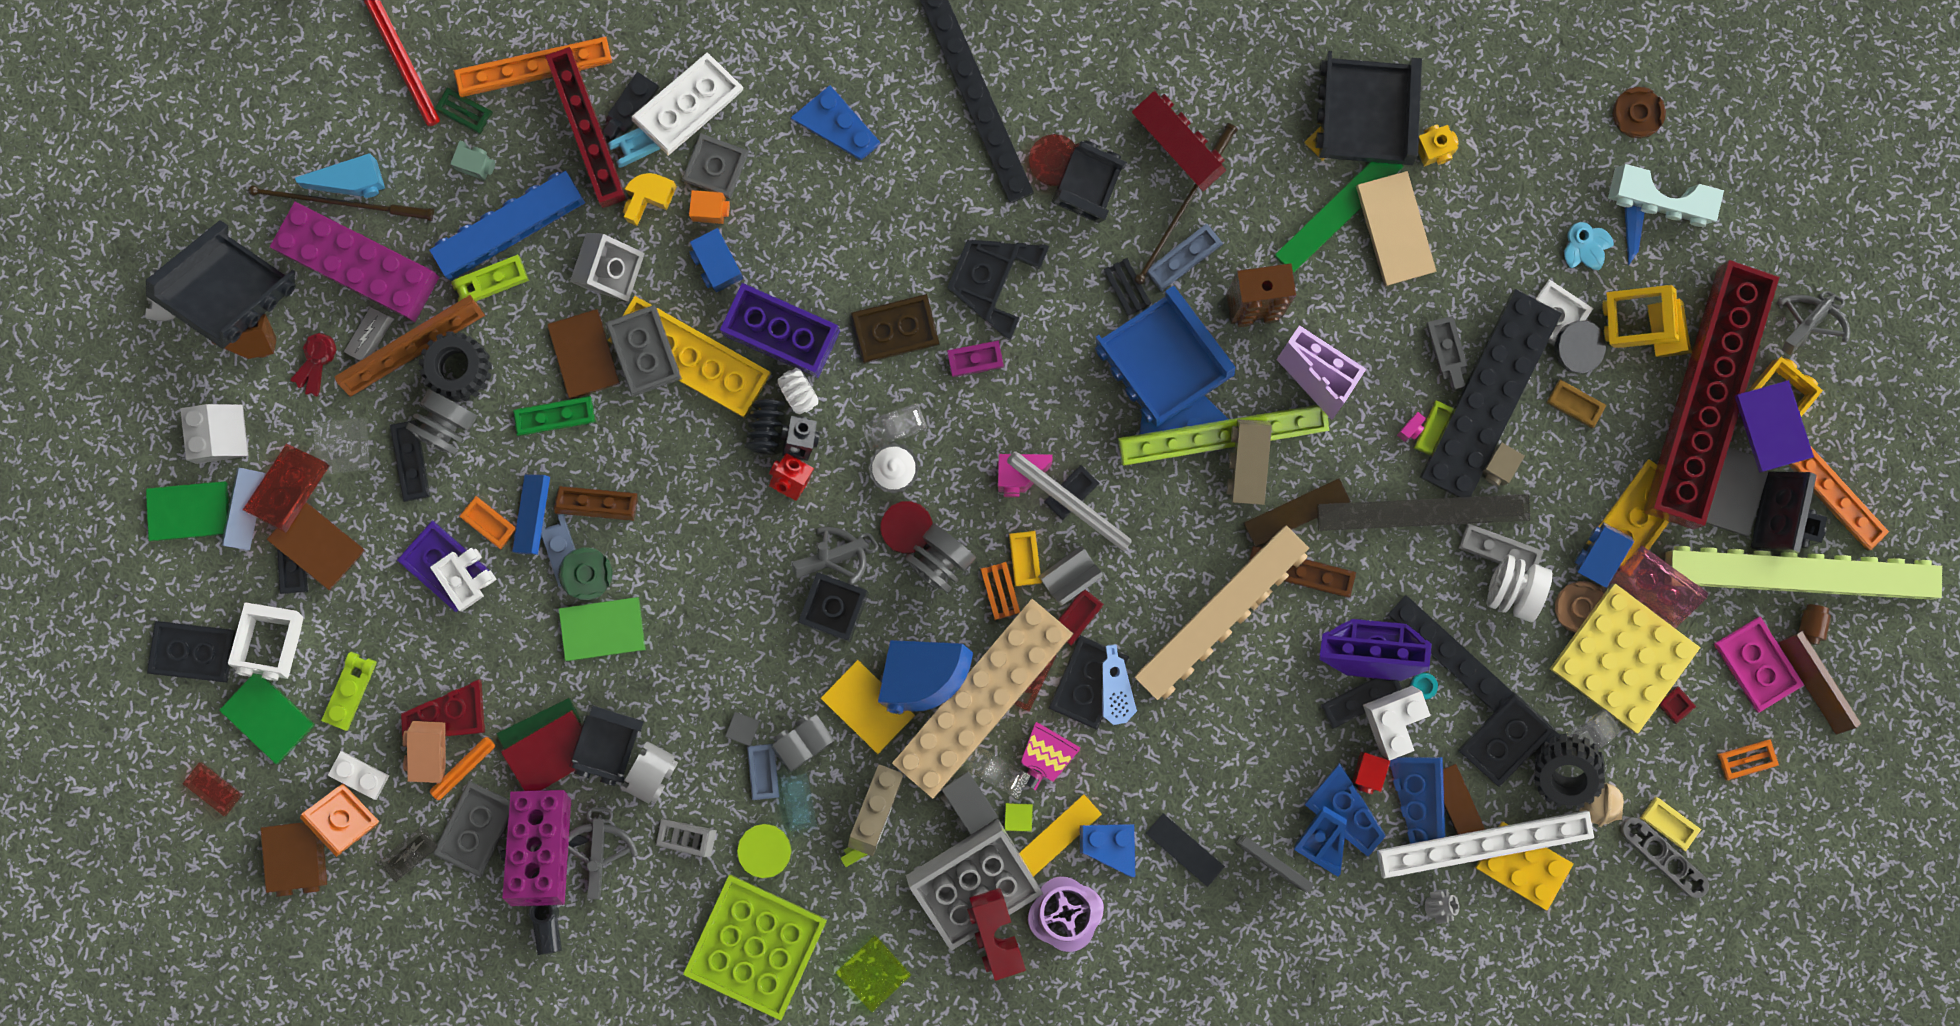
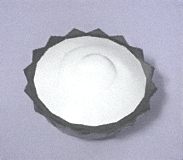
[868,442,920,494]

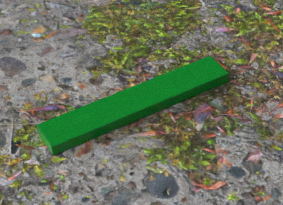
[1274,162,1404,273]

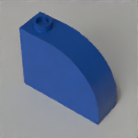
[878,640,973,714]

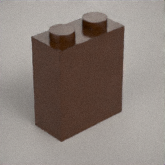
[261,822,327,897]

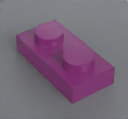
[947,340,1004,378]

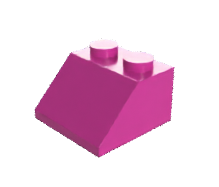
[998,454,1052,497]

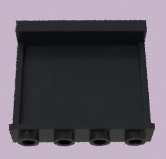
[1315,51,1422,165]
[146,220,296,349]

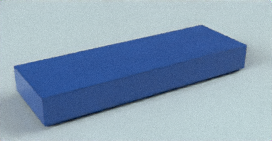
[512,474,550,555]

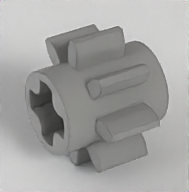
[1425,889,1459,924]

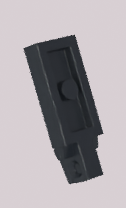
[603,72,660,140]

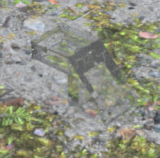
[862,403,927,450]
[1565,709,1621,749]
[965,746,1031,799]

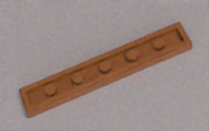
[334,295,485,397]

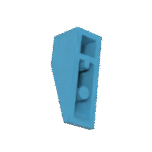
[295,153,385,198]

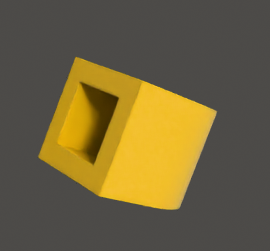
[623,173,677,226]

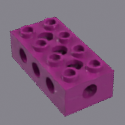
[502,790,571,906]

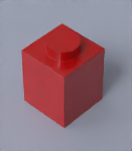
[1352,752,1390,794]

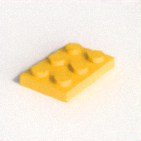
[1475,821,1573,911]

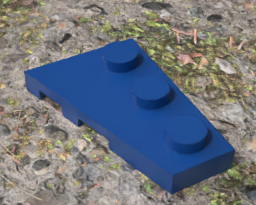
[791,85,881,160]
[1305,762,1386,857]

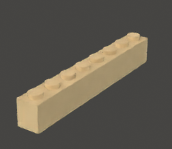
[1134,525,1309,700]

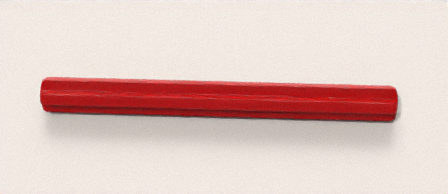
[364,0,440,127]

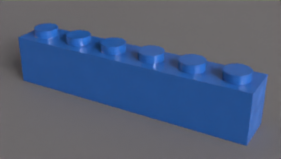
[430,171,586,281]

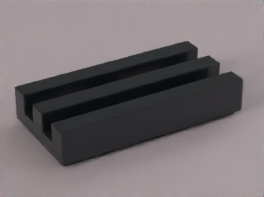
[1104,258,1151,316]

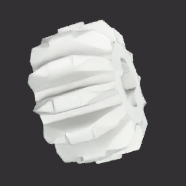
[778,368,818,415]

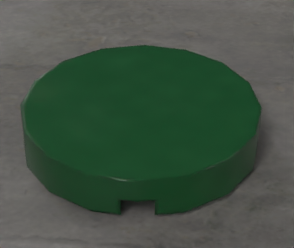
[558,547,613,600]

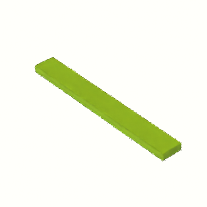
[1118,405,1329,466]

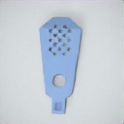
[1102,645,1137,725]

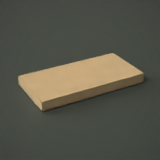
[1356,171,1437,286]

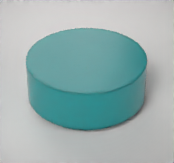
[1410,673,1438,700]

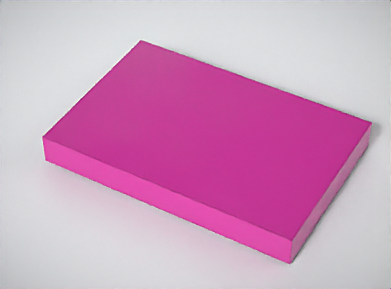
[1714,616,1804,713]

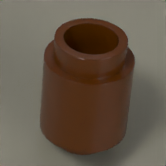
[1799,604,1831,645]

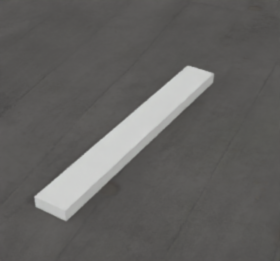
[1377,810,1594,878]

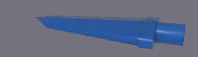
[1625,205,1645,265]

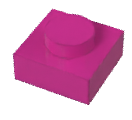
[1397,412,1426,442]

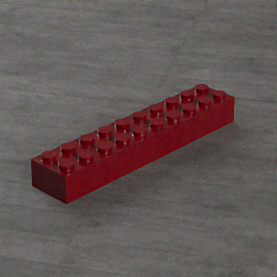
[1643,260,1780,530]

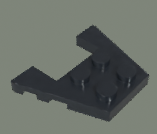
[947,240,1049,341]

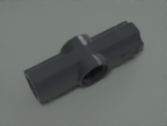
[529,871,562,955]

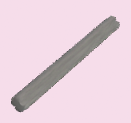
[1007,451,1131,550]

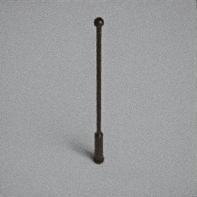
[1135,123,1238,284]
[248,185,434,221]

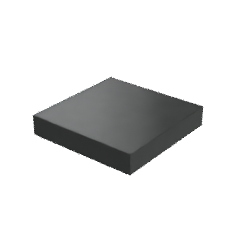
[681,133,749,199]

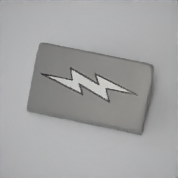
[344,307,393,361]

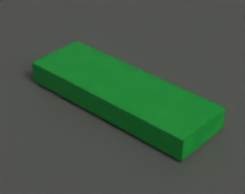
[513,396,596,436]

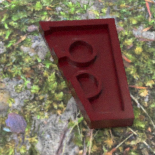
[401,679,485,739]

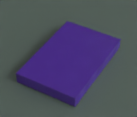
[1735,380,1814,473]
[397,520,490,612]

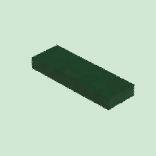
[496,698,581,749]

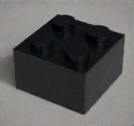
[798,572,869,643]

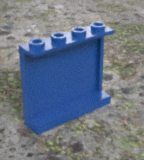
[1095,286,1235,428]

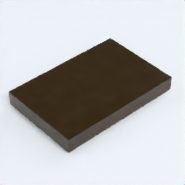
[851,294,940,364]

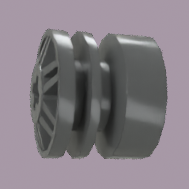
[406,389,478,455]
[905,523,976,593]

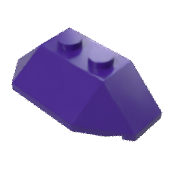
[1320,619,1432,681]

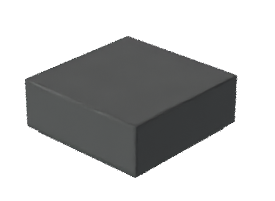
[725,712,760,746]

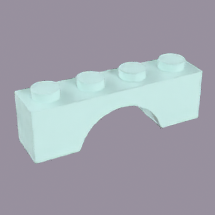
[1608,164,1724,227]

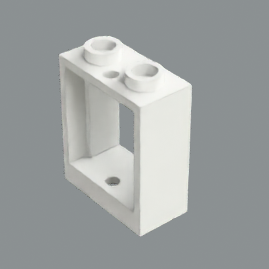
[228,603,303,681]

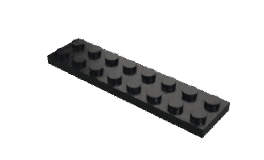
[1419,289,1562,501]

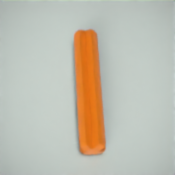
[430,737,496,801]

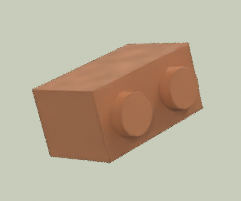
[403,721,446,783]

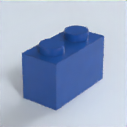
[689,228,744,293]
[1575,522,1634,588]

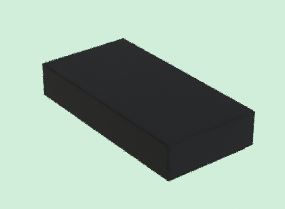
[1044,465,1100,521]

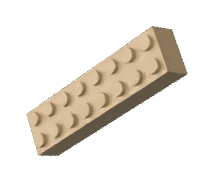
[892,599,1073,798]

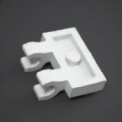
[430,548,496,611]

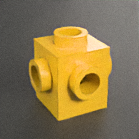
[1418,125,1459,167]

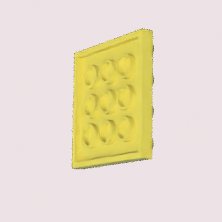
[1550,583,1700,734]

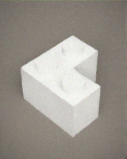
[1363,686,1430,760]

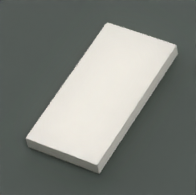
[632,53,743,156]

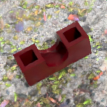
[967,888,1026,981]

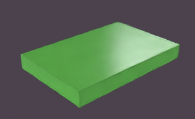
[559,597,646,661]

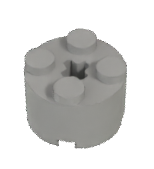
[621,741,678,804]

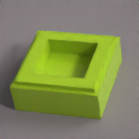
[1005,803,1033,832]

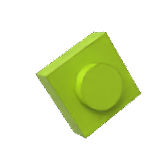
[841,847,868,867]

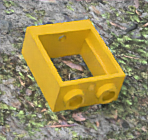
[1603,285,1680,348]
[1739,356,1823,417]

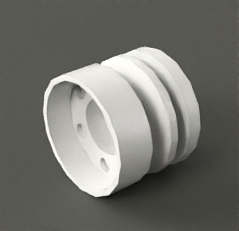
[1487,554,1552,622]

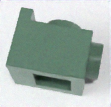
[450,141,495,180]

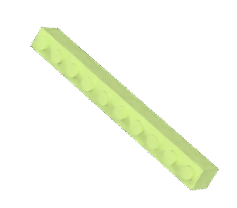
[1665,546,1942,600]

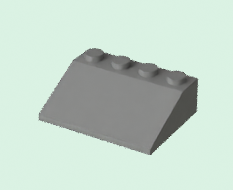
[906,819,1043,951]

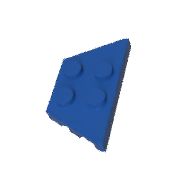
[1139,396,1229,435]

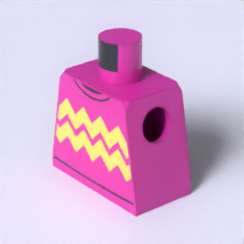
[1020,722,1080,790]

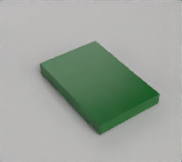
[146,481,229,542]
[219,673,315,764]

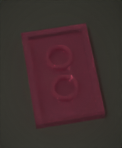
[1609,545,1708,628]

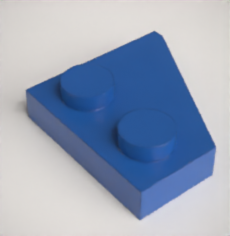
[1294,806,1347,877]
[1080,824,1135,877]

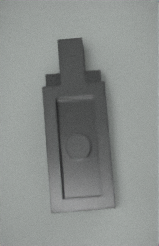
[1426,316,1468,392]

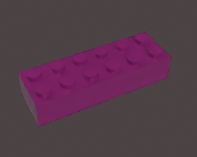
[270,202,440,322]

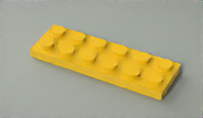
[608,296,771,418]

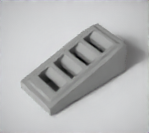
[656,819,717,857]

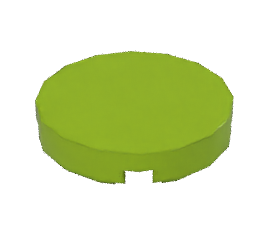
[737,824,792,878]

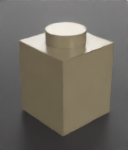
[1483,442,1525,486]

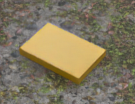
[821,660,915,754]

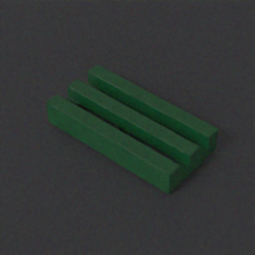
[434,87,493,134]

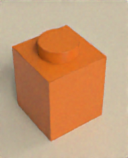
[689,190,730,224]

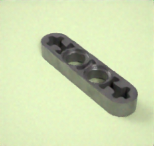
[1620,817,1709,898]

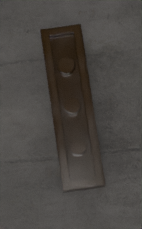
[1243,478,1351,547]

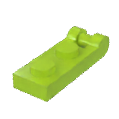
[451,255,529,302]
[321,651,377,731]

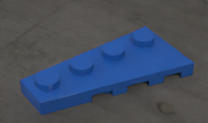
[1387,757,1445,844]

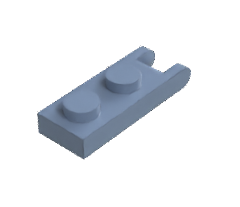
[541,514,575,587]

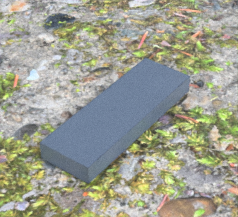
[1147,224,1223,292]
[221,468,266,551]

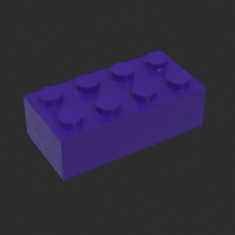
[720,283,840,378]

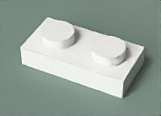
[328,751,389,800]

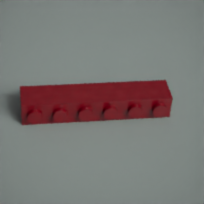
[545,47,627,208]

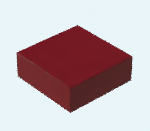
[1659,686,1696,724]

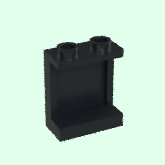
[1052,140,1127,223]
[569,705,644,786]

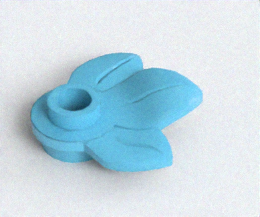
[1564,222,1614,270]

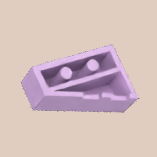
[1277,325,1366,420]

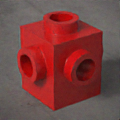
[769,453,814,501]

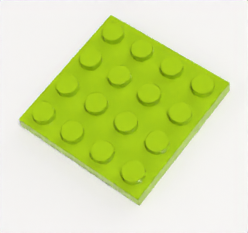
[683,874,828,1021]

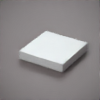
[1536,279,1593,346]

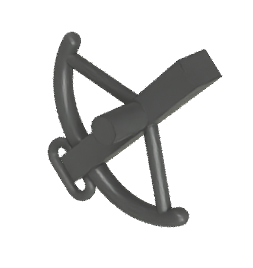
[1777,291,1851,355]
[792,527,879,585]
[568,807,638,899]

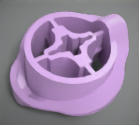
[1028,877,1104,952]

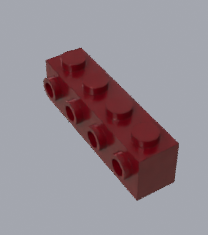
[1132,90,1227,192]

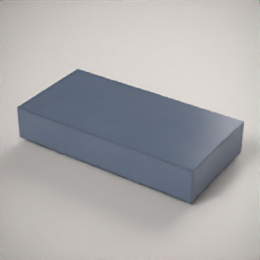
[747,744,779,800]

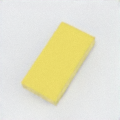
[1640,797,1701,851]

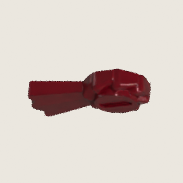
[290,333,337,396]

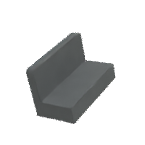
[1038,546,1104,606]

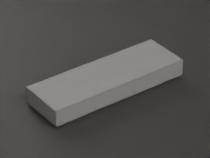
[1458,523,1543,573]

